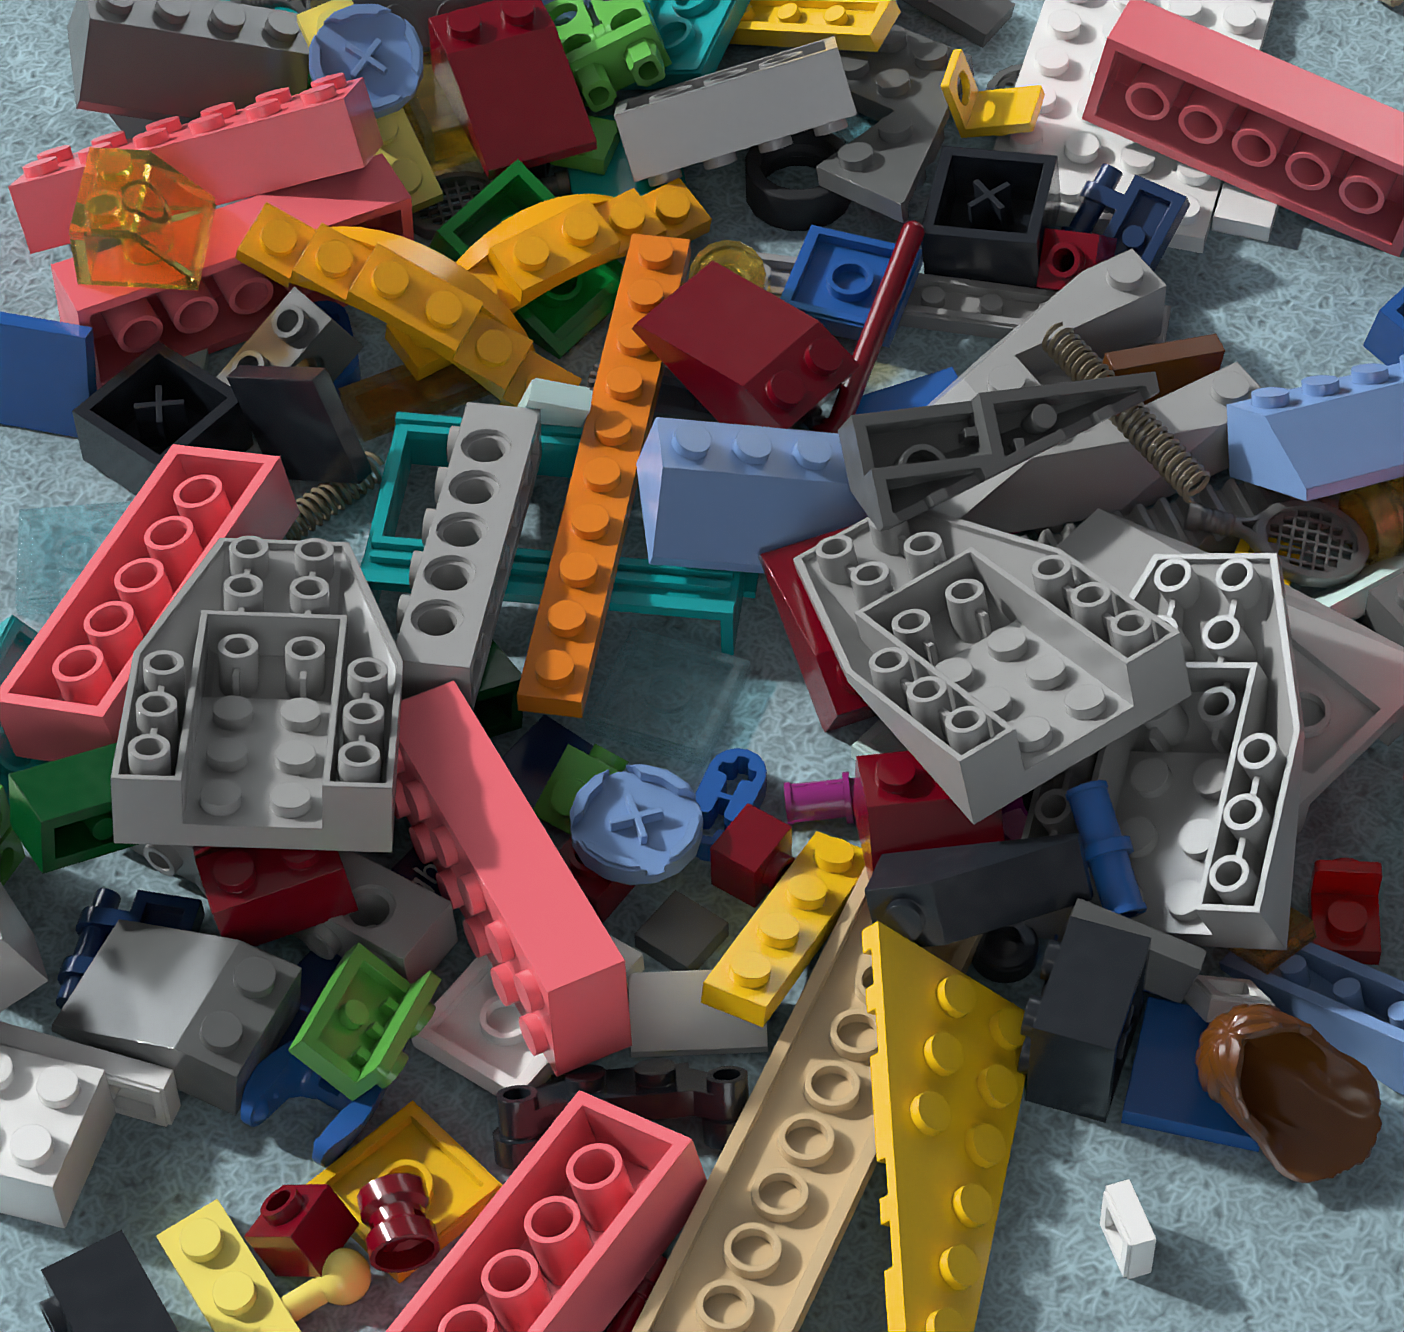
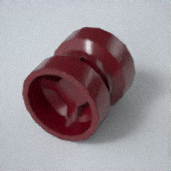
[357,1173,440,1273]

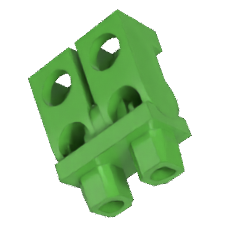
[544,0,672,112]

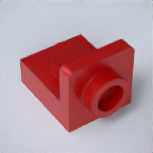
[1308,858,1382,965]

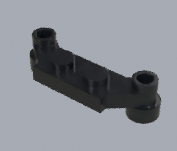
[492,1058,749,1170]

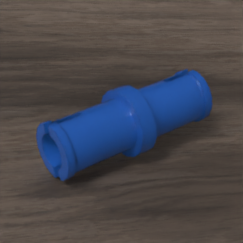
[1065,780,1147,919]

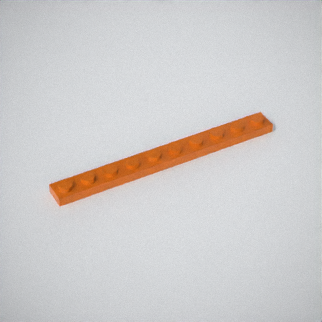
[517,233,691,718]

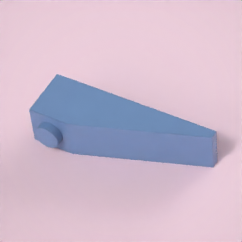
[1219,933,1404,1095]

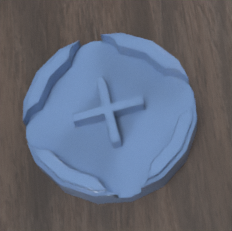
[309,4,423,119]
[570,764,703,885]

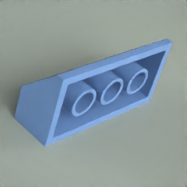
[1227,354,1404,501]
[636,417,868,573]

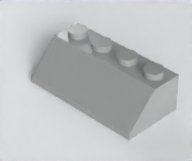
[614,36,857,186]

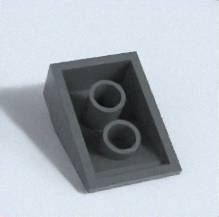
[52,919,302,1116]

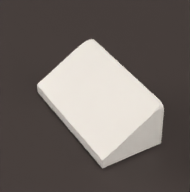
[628,970,768,1058]

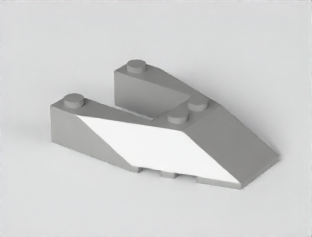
[927,249,1261,536]

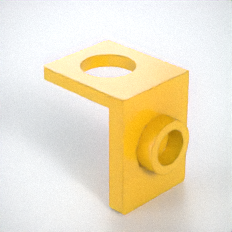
[941,49,1045,138]

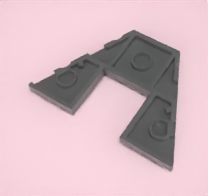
[816,24,974,223]

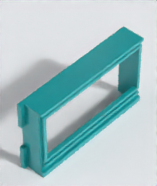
[360,412,759,655]

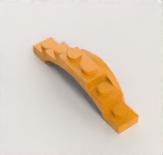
[385,178,712,381]
[235,202,582,407]

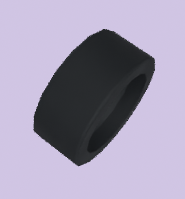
[745,128,852,231]

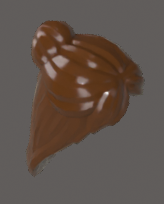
[1195,1004,1382,1184]

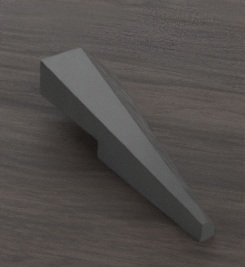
[838,372,1160,532]

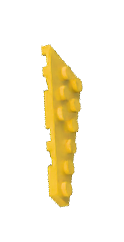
[862,921,1026,1332]

